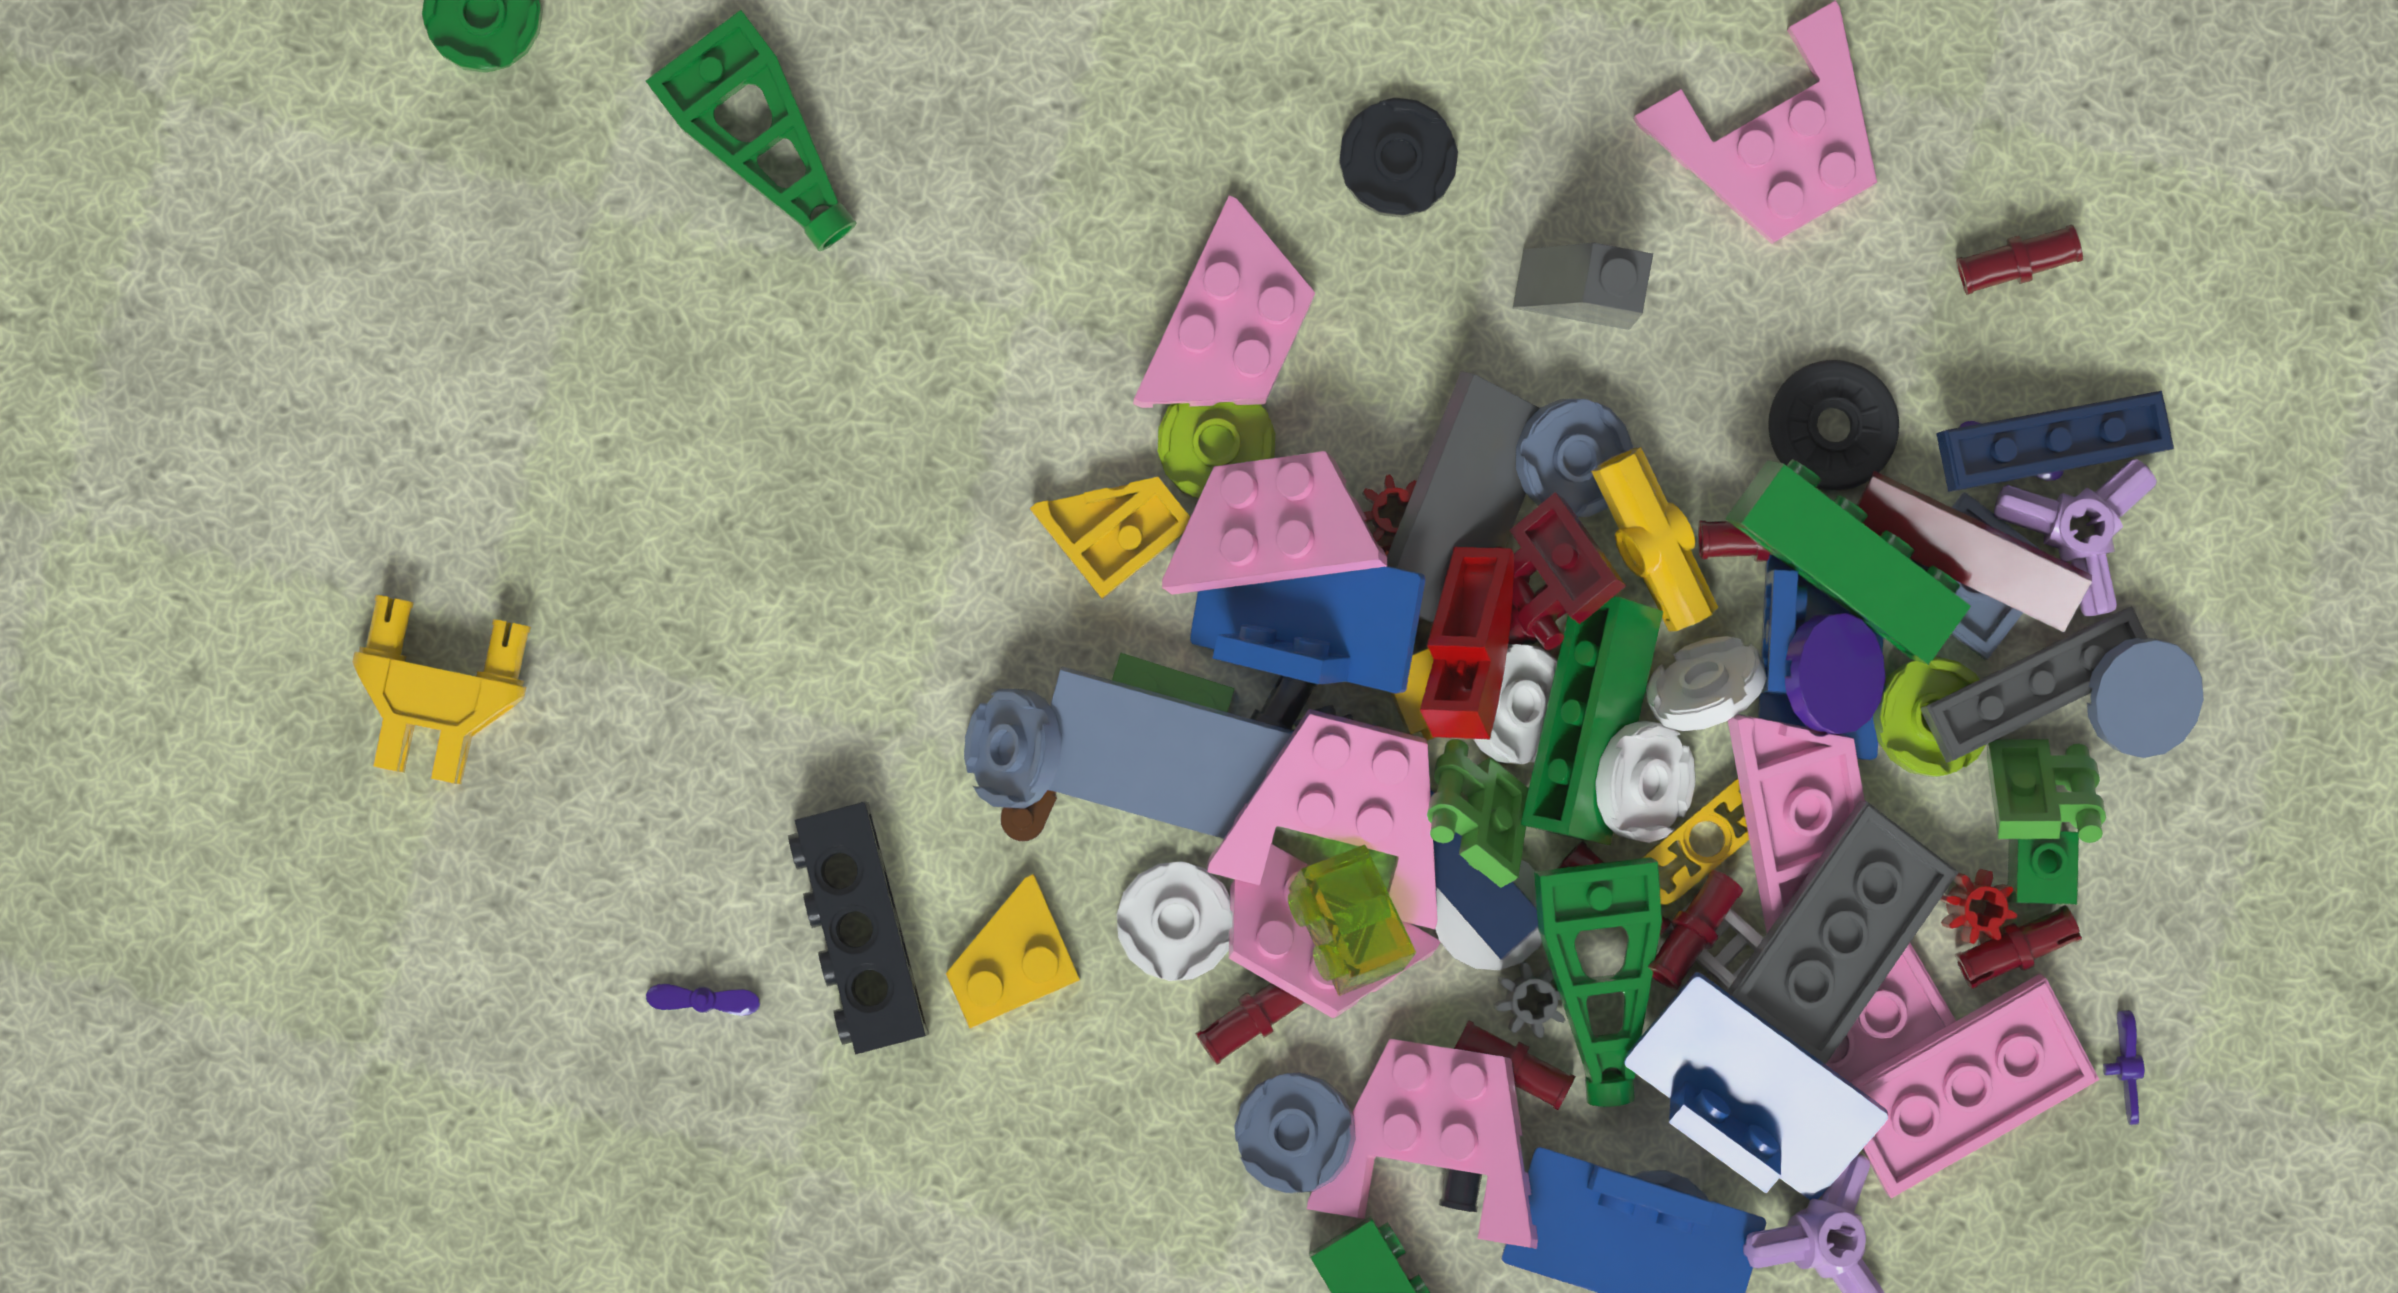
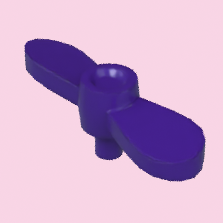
[646,984,761,1016]
[2103,1010,2145,1125]

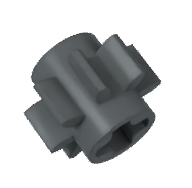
[1493,962,1566,1038]

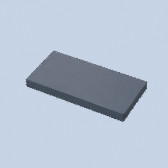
[1048,666,1294,839]

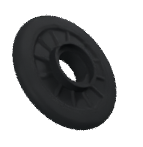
[1768,360,1899,491]

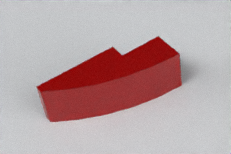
[1420,547,1515,740]

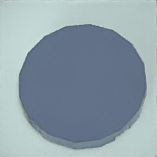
[1516,399,1633,517]
[2087,638,2204,758]
[964,689,1061,808]
[1234,1072,1356,1194]

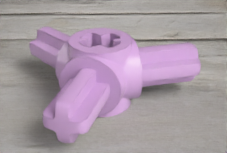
[1994,459,2157,616]
[1743,1153,1884,1293]

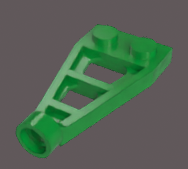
[646,10,857,251]
[1534,857,1662,1107]

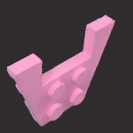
[1633,0,1877,244]
[1207,709,1438,929]
[1306,1039,1538,1249]

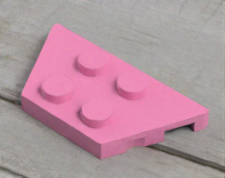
[1133,196,1315,408]
[1162,451,1387,595]
[1728,714,1865,933]
[1229,844,1440,1019]

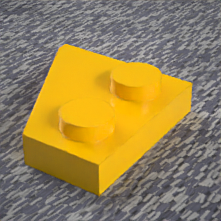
[1030,477,1191,599]
[946,874,1080,1028]

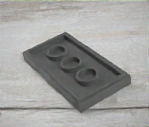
[1387,371,1540,623]
[1726,801,1959,1064]

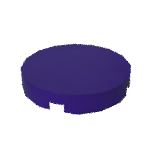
[1785,613,1885,734]

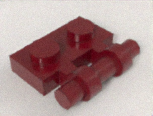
[1495,492,1626,650]

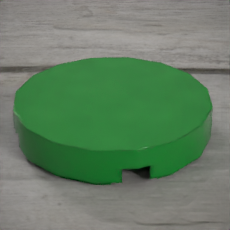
[422,0,543,73]

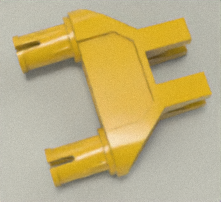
[352,595,531,785]

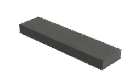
[1920,606,2148,763]

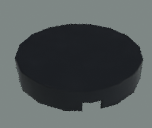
[1339,97,1458,218]

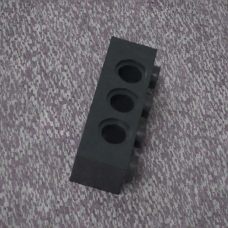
[788,801,929,1055]

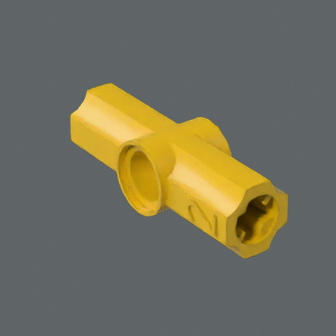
[1591,447,1719,632]

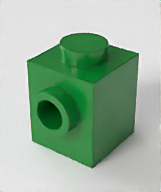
[2007,822,2079,905]

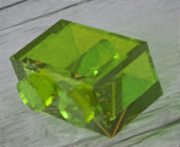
[1288,845,1417,996]

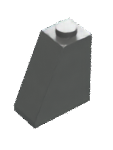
[1512,242,1653,330]

